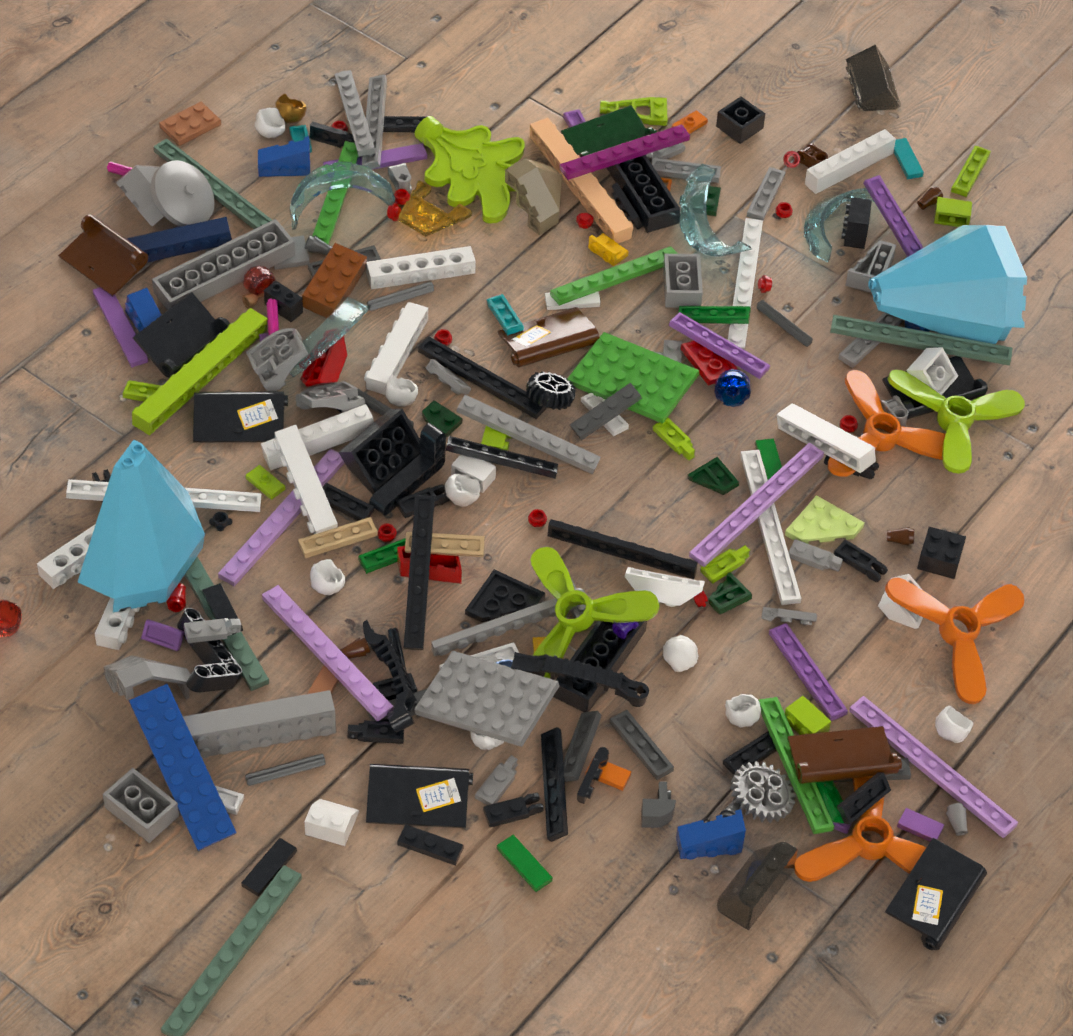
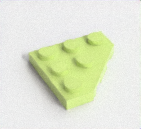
[785,495,865,544]

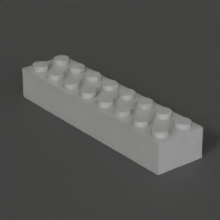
[152,219,295,310]
[183,690,336,758]

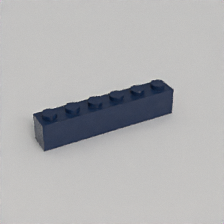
[126,217,232,262]

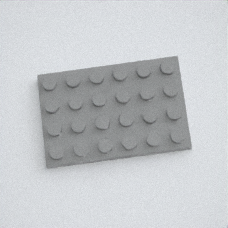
[414,651,559,747]

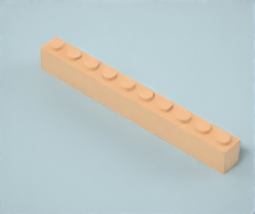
[530,118,634,244]

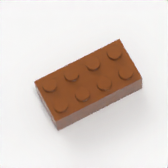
[302,243,367,321]

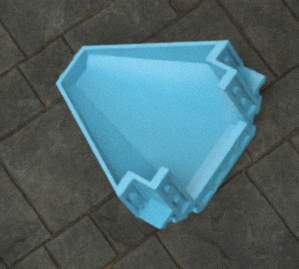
[868,225,1027,344]
[78,440,205,613]

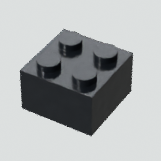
[716,96,766,144]
[841,197,872,249]
[917,526,966,579]

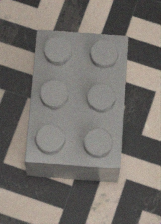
[663,254,703,308]
[103,768,179,843]

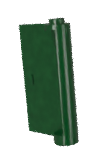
[561,105,657,157]

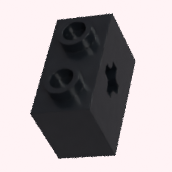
[264,281,303,322]

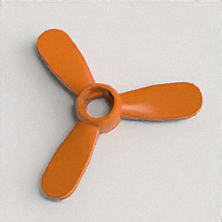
[828,370,945,477]
[885,578,1025,704]
[794,776,927,882]

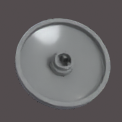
[151,160,215,227]

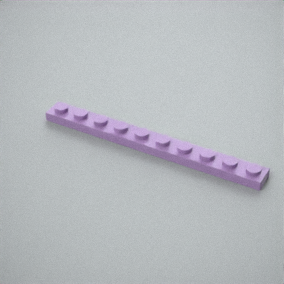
[689,443,824,567]
[218,449,344,586]
[262,585,394,721]
[849,696,1018,838]

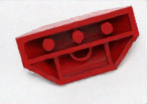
[300,328,348,387]

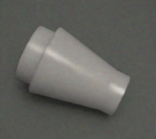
[946,803,968,836]

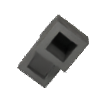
[641,782,676,828]

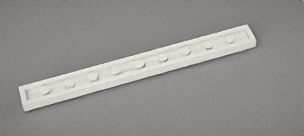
[728,218,763,350]
[740,450,801,605]
[66,479,261,512]

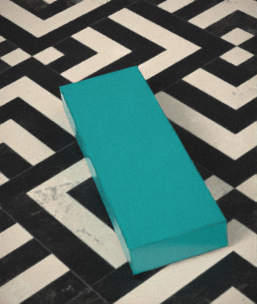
[893,138,924,179]
[486,294,524,335]

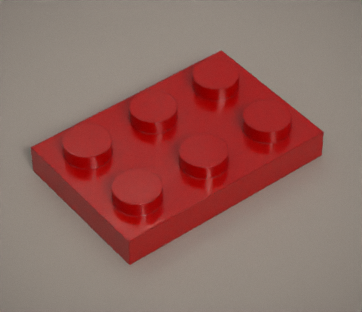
[680,341,740,386]

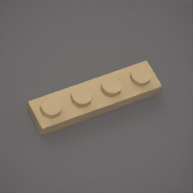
[298,517,378,558]
[405,532,485,557]

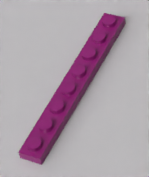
[560,124,690,180]

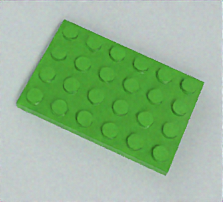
[568,332,699,424]

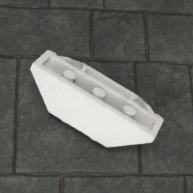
[625,567,705,607]

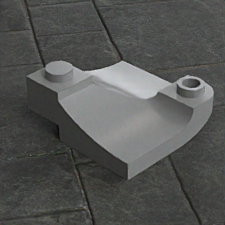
[246,328,308,391]
[295,381,365,413]

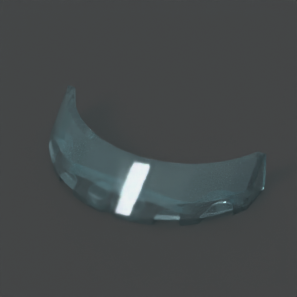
[290,162,395,230]
[679,164,752,257]
[804,188,874,262]
[289,296,369,377]

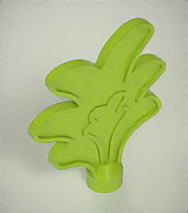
[415,116,525,223]

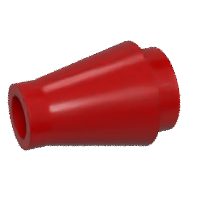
[166,583,186,612]

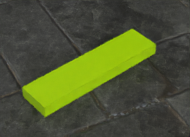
[951,145,991,197]

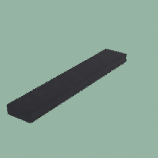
[445,436,558,479]
[541,727,568,842]

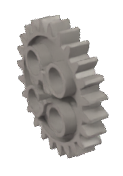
[730,761,796,823]

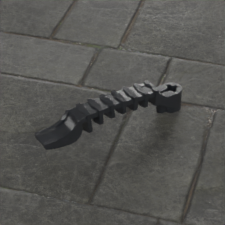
[363,620,417,733]
[511,652,649,707]

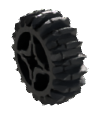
[526,371,576,410]

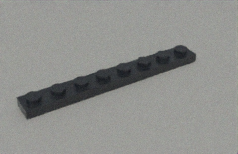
[418,337,546,419]
[403,495,435,650]
[548,519,698,579]

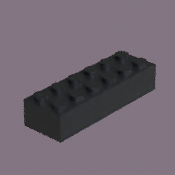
[606,155,681,233]
[553,621,647,712]

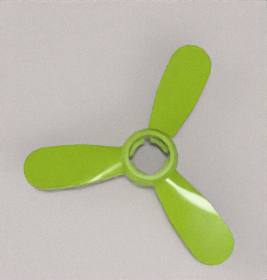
[888,370,1025,474]
[530,547,660,679]

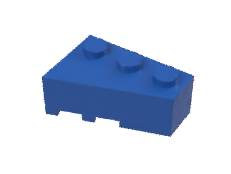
[258,136,311,177]
[125,288,162,332]
[676,809,746,860]

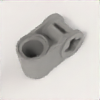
[388,163,412,194]
[880,395,908,427]

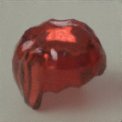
[243,266,276,296]
[0,599,22,637]

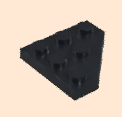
[465,569,545,622]

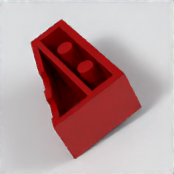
[397,546,462,584]

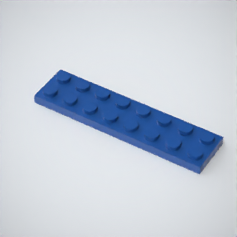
[129,684,236,851]

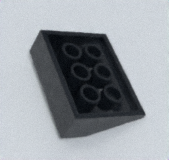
[338,409,420,494]

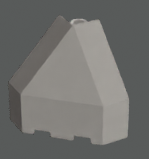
[116,165,164,226]
[104,655,191,700]

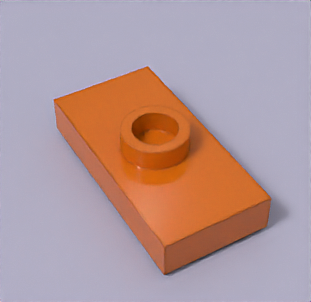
[672,110,708,134]

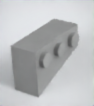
[845,240,896,293]

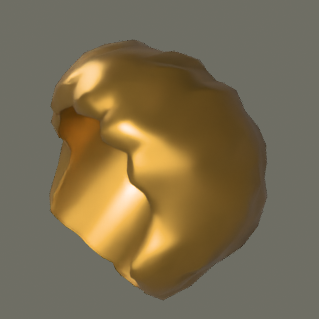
[275,94,307,124]

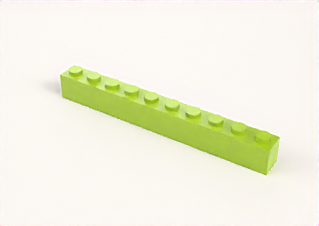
[132,308,268,436]

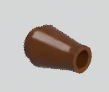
[917,187,943,210]
[887,527,914,546]
[340,637,371,659]

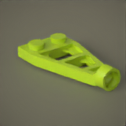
[600,97,668,126]

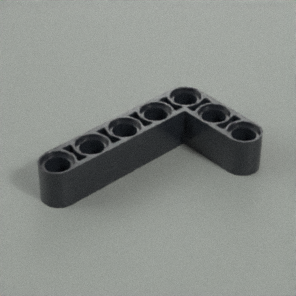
[369,423,446,516]
[177,608,242,693]

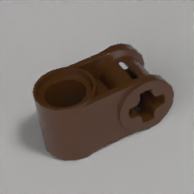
[797,143,828,168]

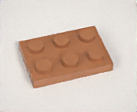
[159,101,221,146]

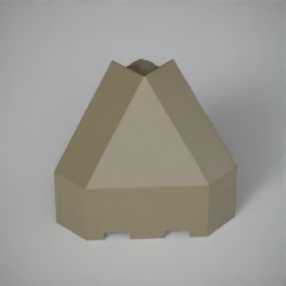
[505,158,562,235]

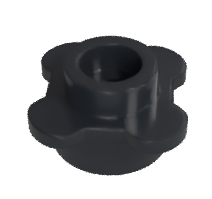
[209,512,232,532]

